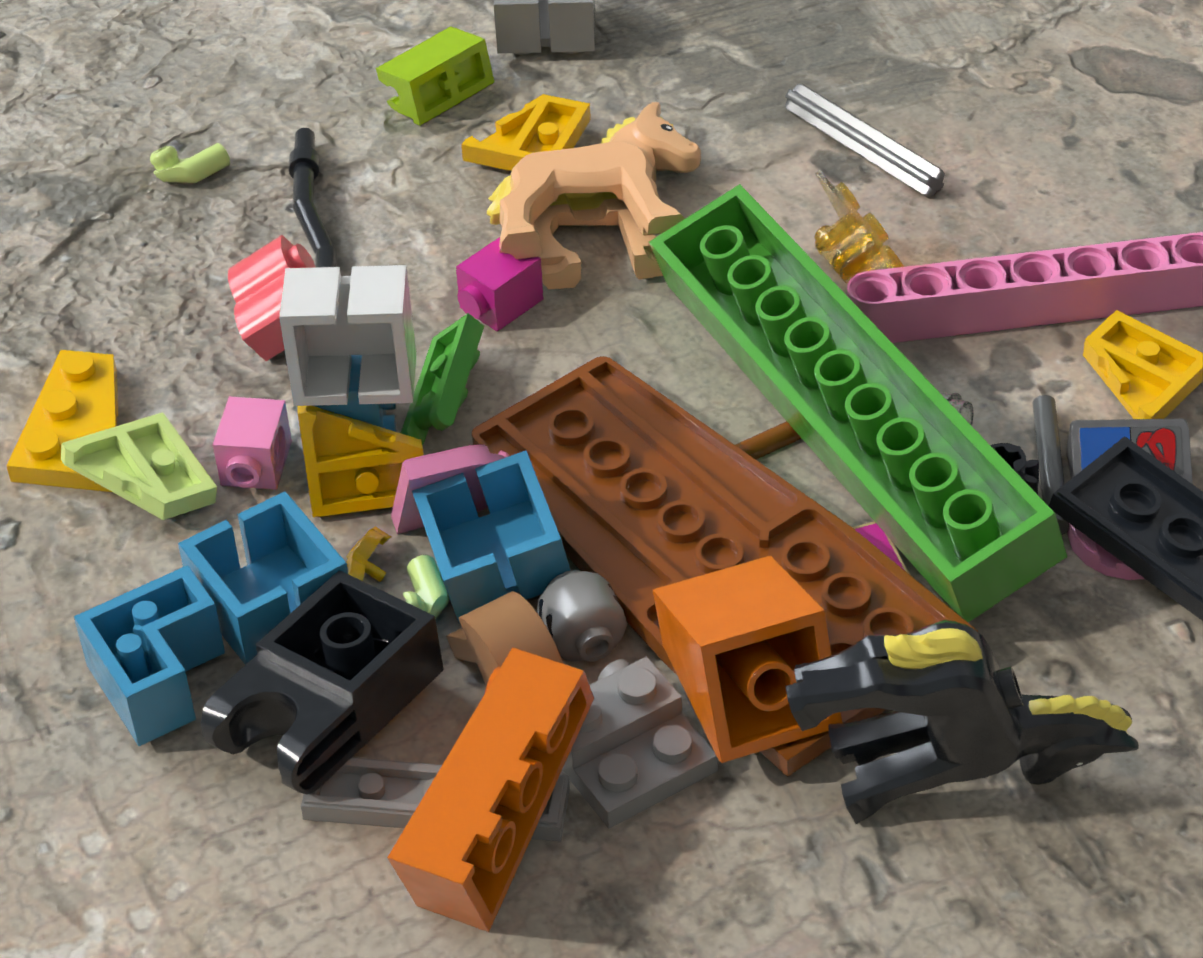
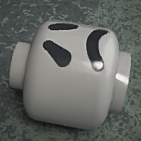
[537,570,627,662]

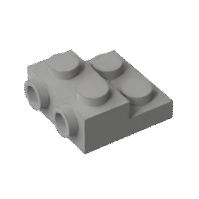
[562,656,718,829]

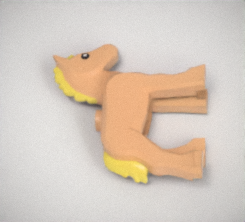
[487,102,701,290]

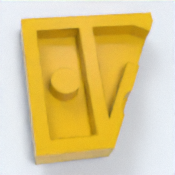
[461,94,591,171]
[1083,310,1203,419]
[297,406,424,517]

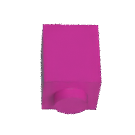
[456,237,544,332]

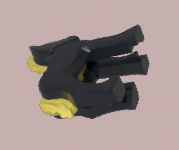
[785,620,1139,824]

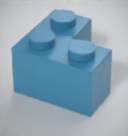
[74,565,225,746]

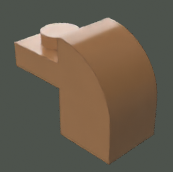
[446,591,563,686]

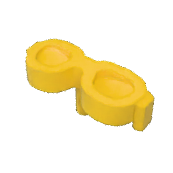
[346,526,392,582]

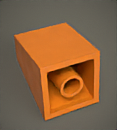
[652,555,843,763]

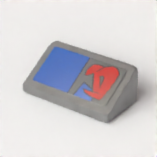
[1066,418,1193,484]

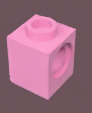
[213,396,292,490]

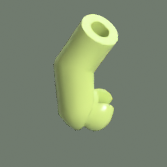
[150,143,230,183]
[403,555,449,619]

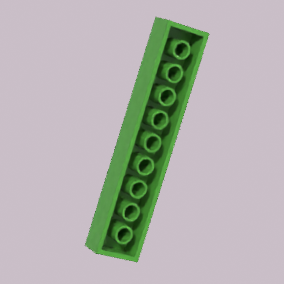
[649,184,1067,622]

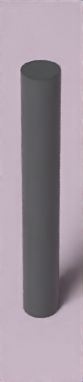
[1032,395,1069,535]

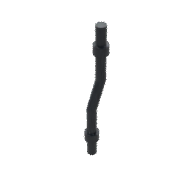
[289,128,336,267]

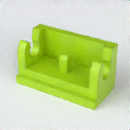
[376,26,495,126]

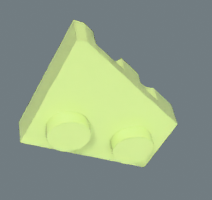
[61,412,217,520]

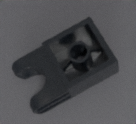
[201,570,444,795]

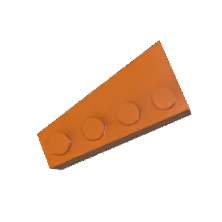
[387,647,594,932]

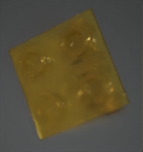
[814,170,904,283]

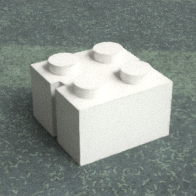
[279,265,416,406]

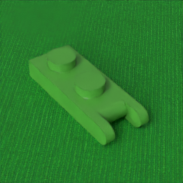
[401,313,484,445]

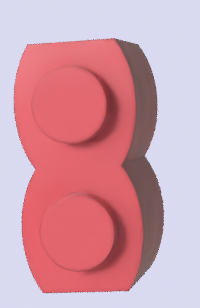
[228,235,316,361]

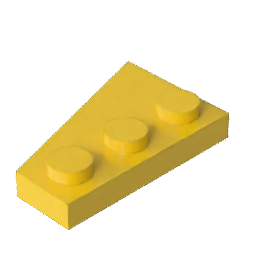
[6,350,118,492]

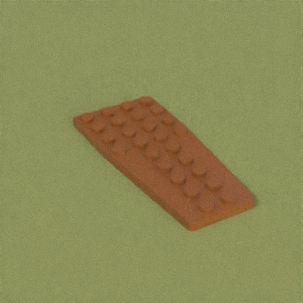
[472,356,978,777]

